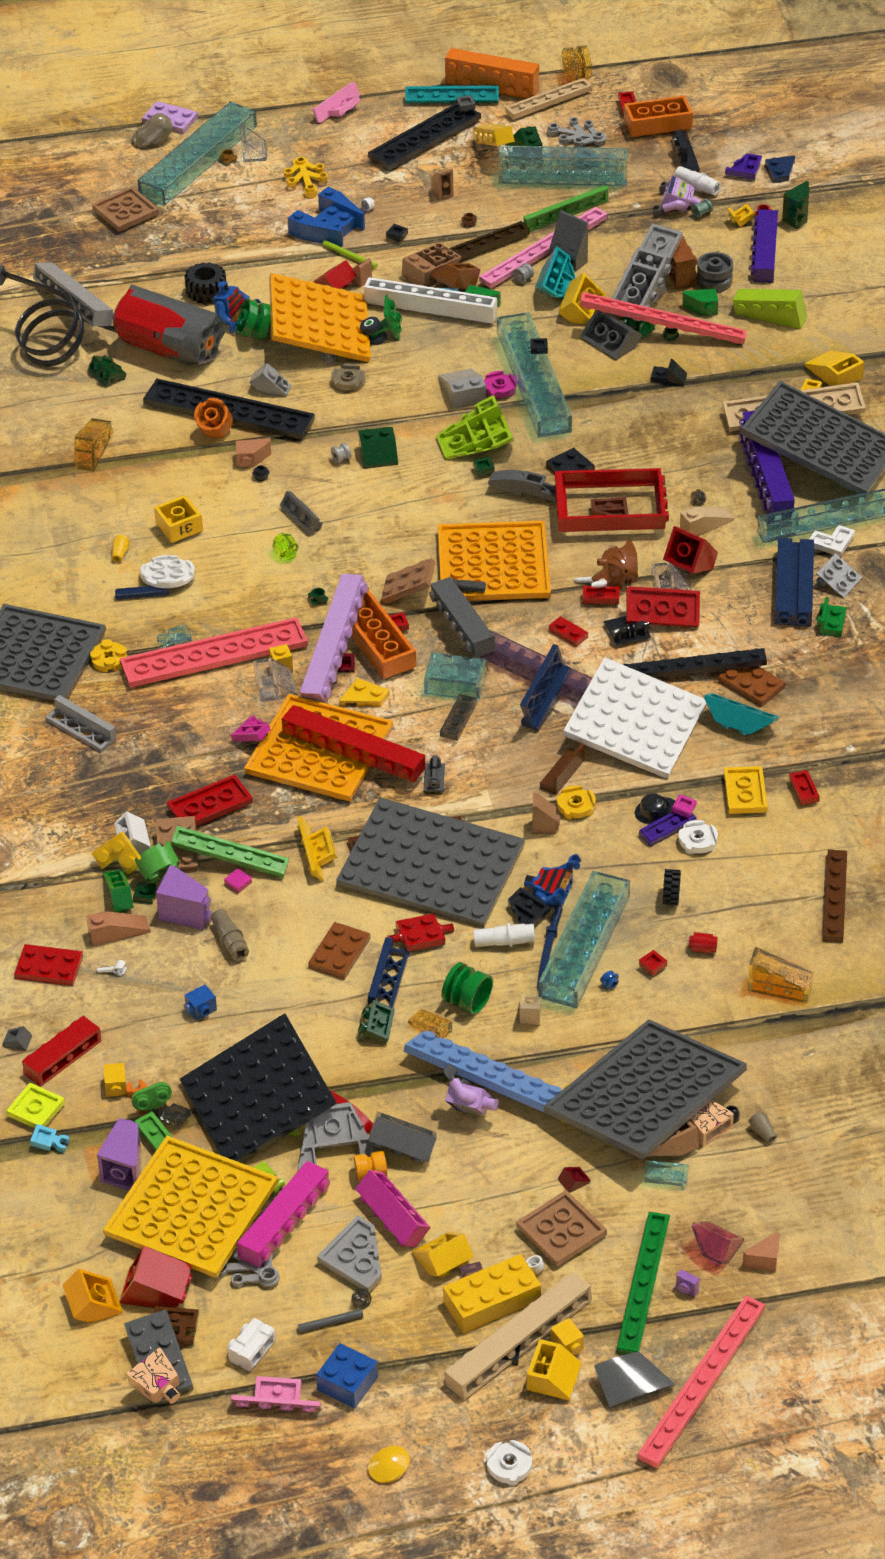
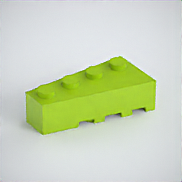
[732,289,807,329]

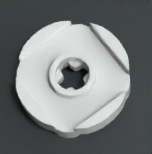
[678,820,718,855]
[487,1440,532,1486]

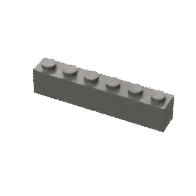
[429,577,496,658]

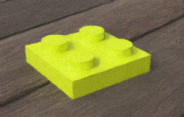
[6,1083,65,1128]

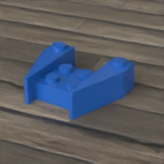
[287,187,365,247]

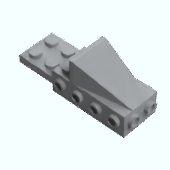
[611,223,683,308]

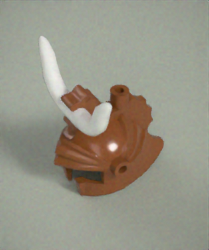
[574,540,638,590]

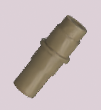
[211,909,249,961]

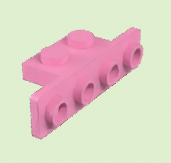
[312,82,360,123]
[230,1376,322,1412]

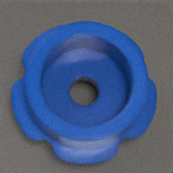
[600,971,619,989]

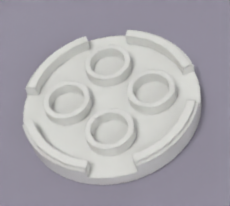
[140,555,195,588]

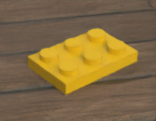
[724,766,768,814]

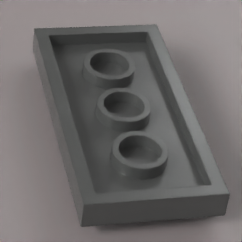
[124,1309,194,1403]

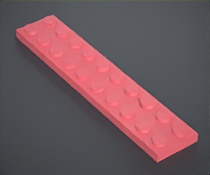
[120,617,308,688]

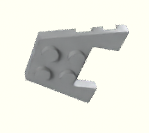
[298,1102,376,1171]

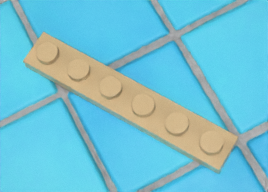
[505,78,592,120]

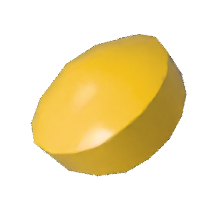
[368,1445,410,1483]

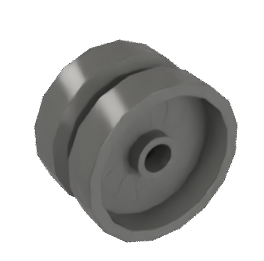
[696,252,734,292]

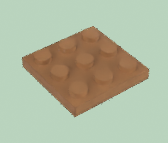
[92,187,159,232]
[516,1190,607,1267]

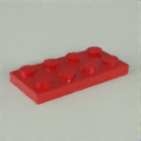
[626,586,700,628]
[167,774,253,827]

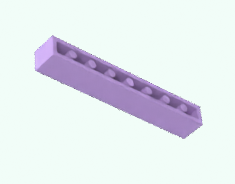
[300,574,368,703]

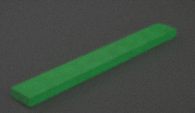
[616,1211,670,1355]

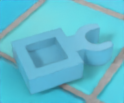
[30,1124,70,1153]

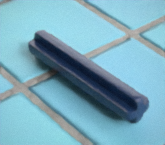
[115,586,169,599]

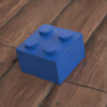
[316,1343,378,1409]

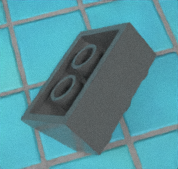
[580,310,643,360]
[368,1111,437,1163]

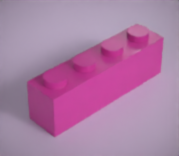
[355,1170,431,1247]

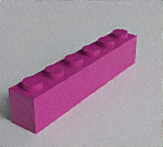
[237,1161,330,1268]

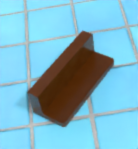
[540,743,585,795]

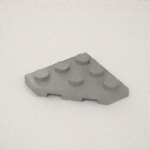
[317,1215,382,1293]

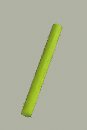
[322,240,378,270]

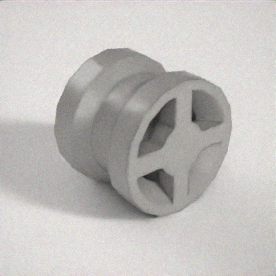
[513,263,534,283]
[331,443,351,464]

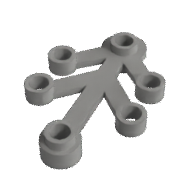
[547,117,606,147]
[218,1249,280,1288]

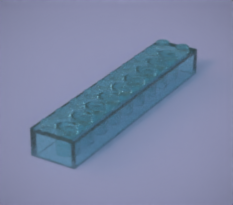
[137,101,257,206]
[497,312,572,438]

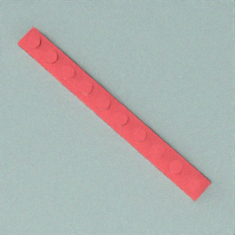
[580,292,746,344]
[638,1295,765,1469]

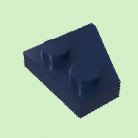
[765,155,795,183]

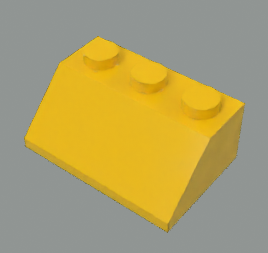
[558,273,606,325]

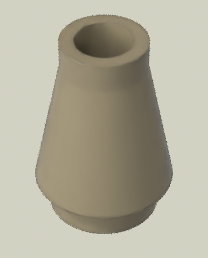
[749,1111,777,1143]

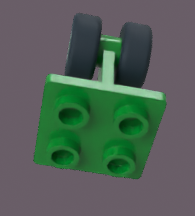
[360,295,402,345]

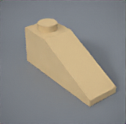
[680,507,734,536]

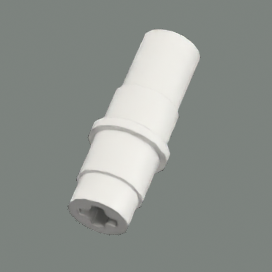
[674,166,721,196]
[474,923,535,947]

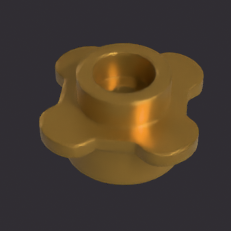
[219,149,238,163]

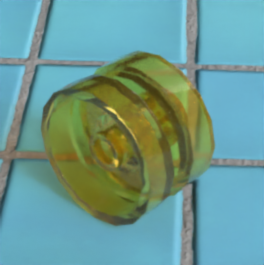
[562,45,592,82]

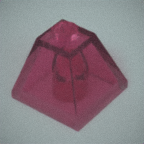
[692,1221,745,1266]

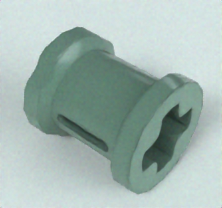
[691,199,713,219]

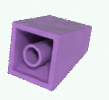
[156,865,212,930]
[97,1118,141,1190]

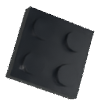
[546,447,595,474]

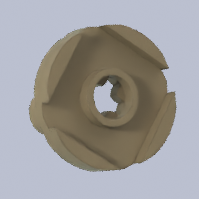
[331,364,366,392]

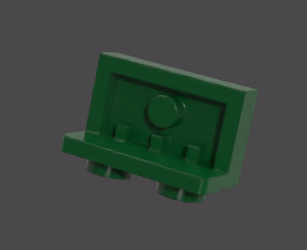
[88,355,127,387]

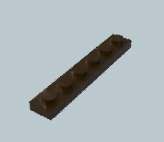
[449,221,530,261]

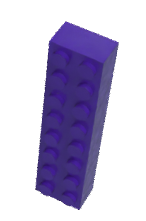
[738,411,795,529]

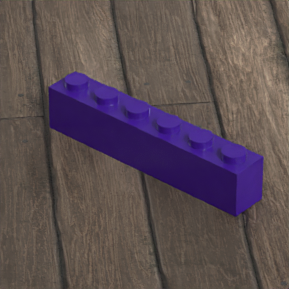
[751,209,778,283]

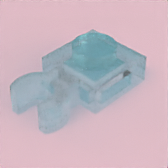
[157,625,192,648]

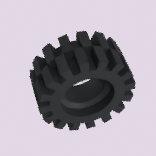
[663,869,681,905]

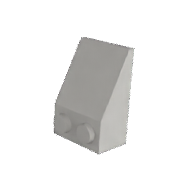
[438,368,486,408]

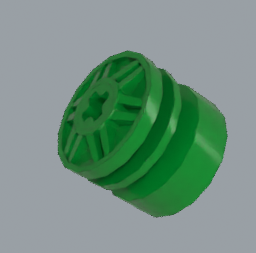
[441,962,493,1015]

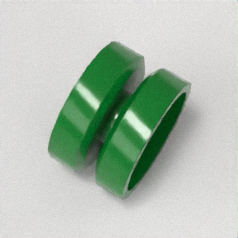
[237,299,271,340]

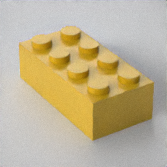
[443,1254,541,1334]

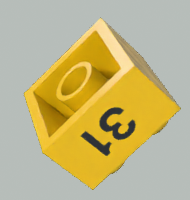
[154,495,203,543]

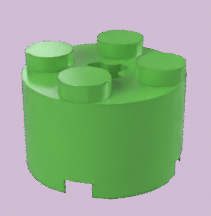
[134,841,180,884]

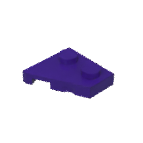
[725,153,762,179]

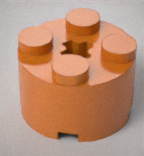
[194,398,233,438]

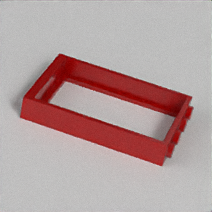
[555,468,669,532]

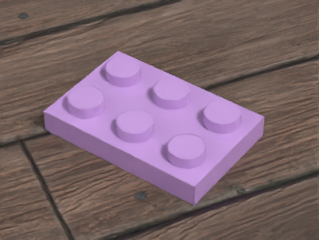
[142,101,198,134]

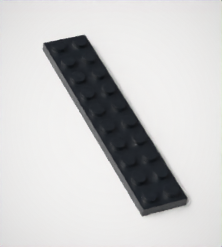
[143,378,315,440]

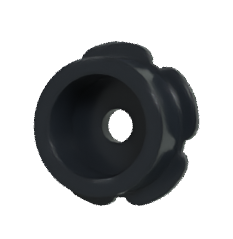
[252,465,270,481]

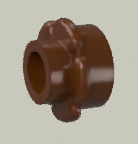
[461,213,477,227]

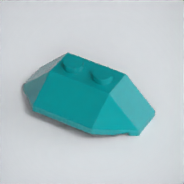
[535,246,576,299]
[704,693,780,735]

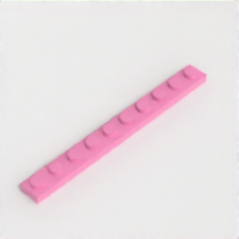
[479,207,607,288]

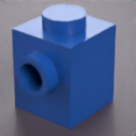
[184,984,217,1021]

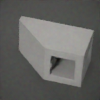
[249,363,291,397]

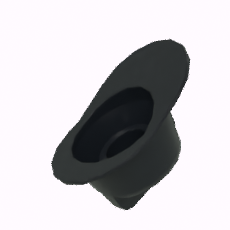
[635,793,675,824]

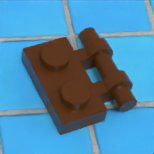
[154,1306,199,1346]

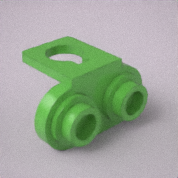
[131,1082,172,1112]

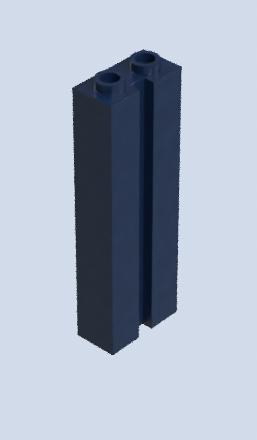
[775,538,814,626]

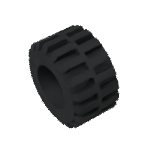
[184,262,226,303]

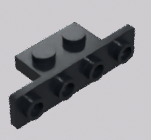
[672,130,700,172]

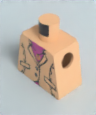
[689,1100,734,1147]
[126,1347,180,1404]

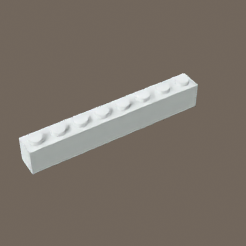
[364,277,497,324]

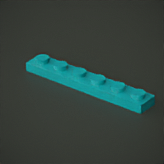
[405,86,499,103]

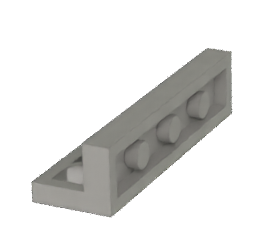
[45,695,116,753]

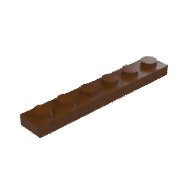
[823,849,847,943]

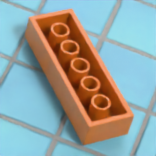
[445,48,539,99]
[351,589,417,679]

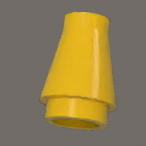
[112,535,130,562]

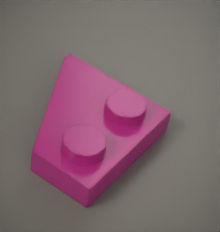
[230,715,271,742]

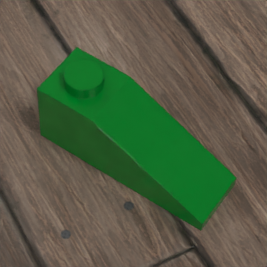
[103,869,134,913]

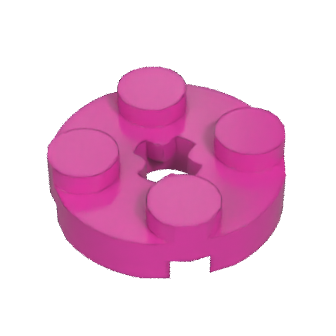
[483,371,517,400]

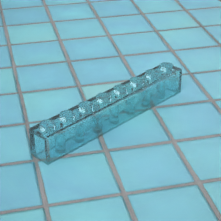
[757,488,885,543]

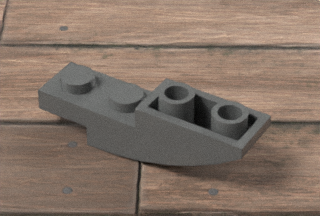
[488,470,556,503]

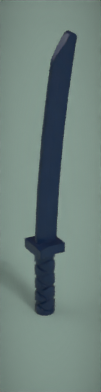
[537,907,563,997]

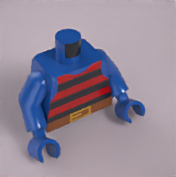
[213,281,261,333]
[524,854,582,908]

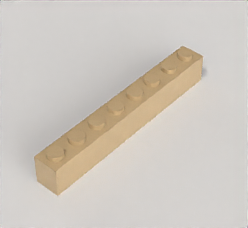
[444,1272,592,1400]

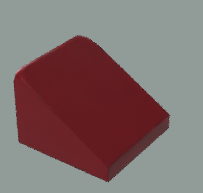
[337,653,355,672]
[558,1167,591,1192]

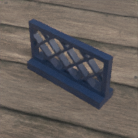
[520,644,571,731]

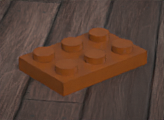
[718,666,786,707]
[308,922,371,980]

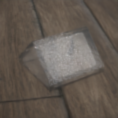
[240,123,267,162]

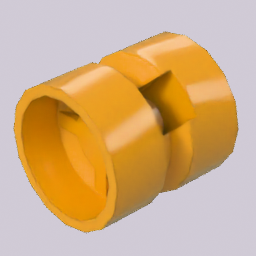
[354,1151,387,1182]

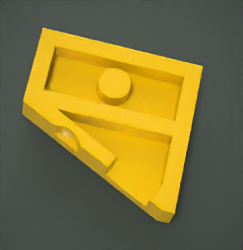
[340,678,390,707]

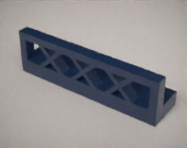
[368,937,409,1008]

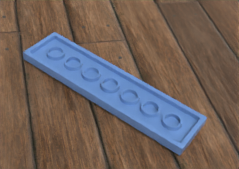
[404,1031,562,1114]

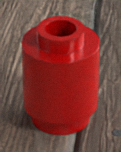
[688,932,718,954]

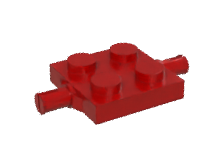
[387,913,454,952]

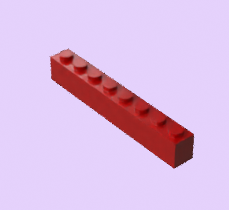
[281,705,426,783]

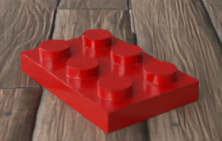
[14,944,83,986]

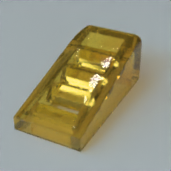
[408,1009,452,1039]

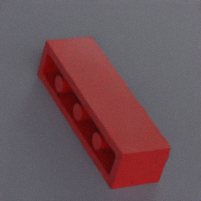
[22,1015,102,1087]

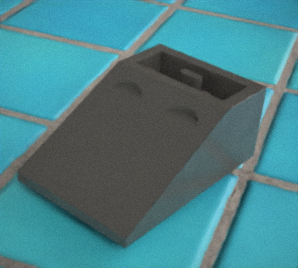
[550,211,588,272]

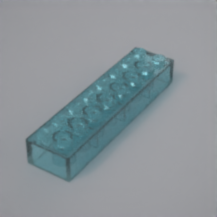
[499,146,628,186]
[539,871,630,1008]

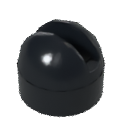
[726,1105,740,1124]

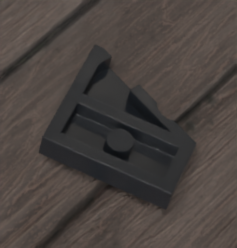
[508,887,551,927]

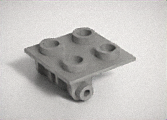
[816,553,862,598]

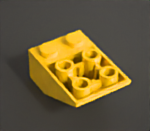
[804,351,864,386]

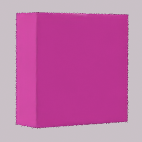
[671,794,697,818]
[224,868,252,893]

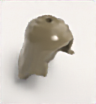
[131,113,173,148]

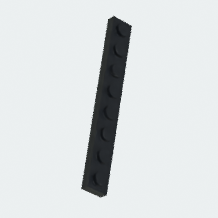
[623,648,767,678]

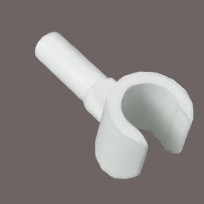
[97,960,127,976]

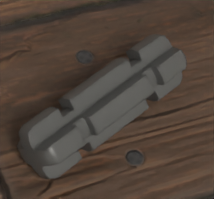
[452,579,486,592]

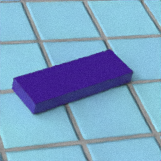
[638,812,697,847]

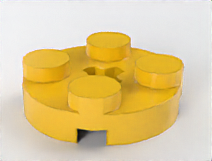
[90,639,127,672]
[557,785,596,820]

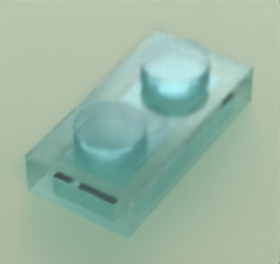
[644,1161,689,1186]

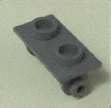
[424,755,445,792]

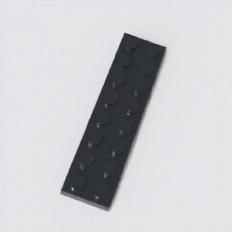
[368,103,481,171]

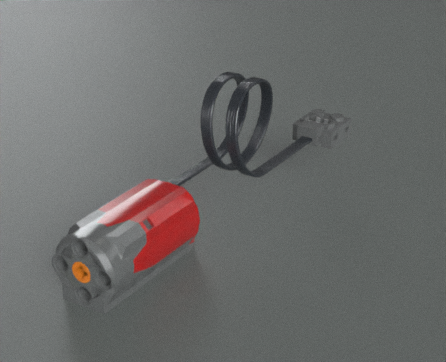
[0,265,226,367]

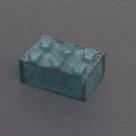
[424,652,487,701]

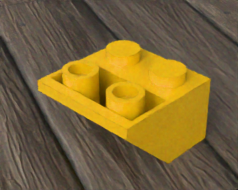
[527,1339,582,1401]

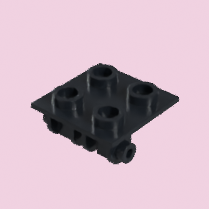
[603,616,651,646]

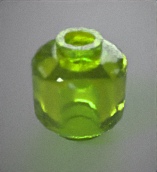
[272,533,299,560]

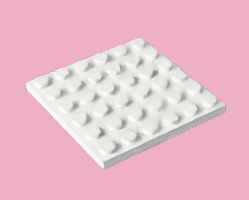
[562,657,707,779]

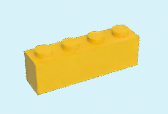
[473,123,515,146]

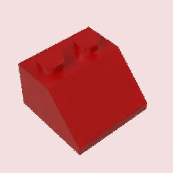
[313,260,357,289]

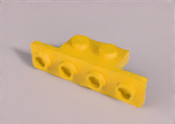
[297,816,338,882]

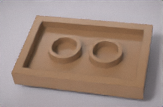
[381,558,435,604]
[156,816,198,871]

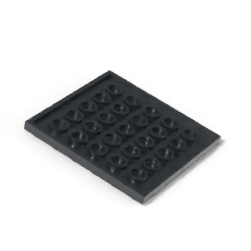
[180,1013,337,1163]

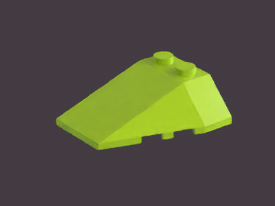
[436,395,515,460]

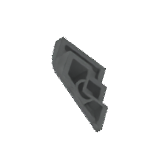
[594,1352,675,1408]

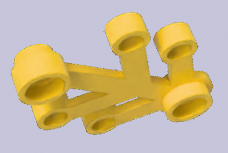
[284,157,328,198]

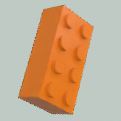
[624,95,693,137]

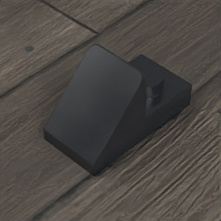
[651,358,687,386]

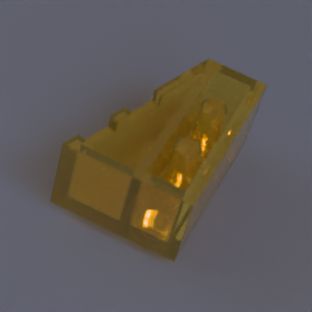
[74,418,114,472]
[748,947,814,1003]

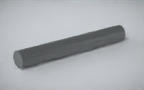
[298,1309,363,1333]

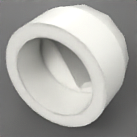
[361,197,375,212]
[526,1255,544,1275]

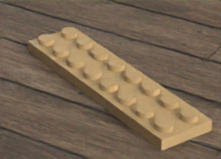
[723,382,866,432]

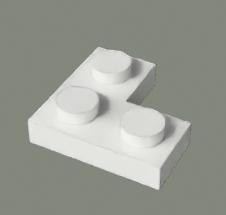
[810,525,855,557]

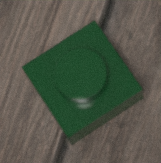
[473,457,495,476]
[133,882,158,904]

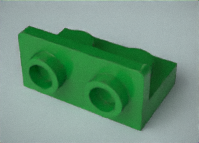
[817,597,847,637]

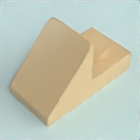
[519,996,542,1025]

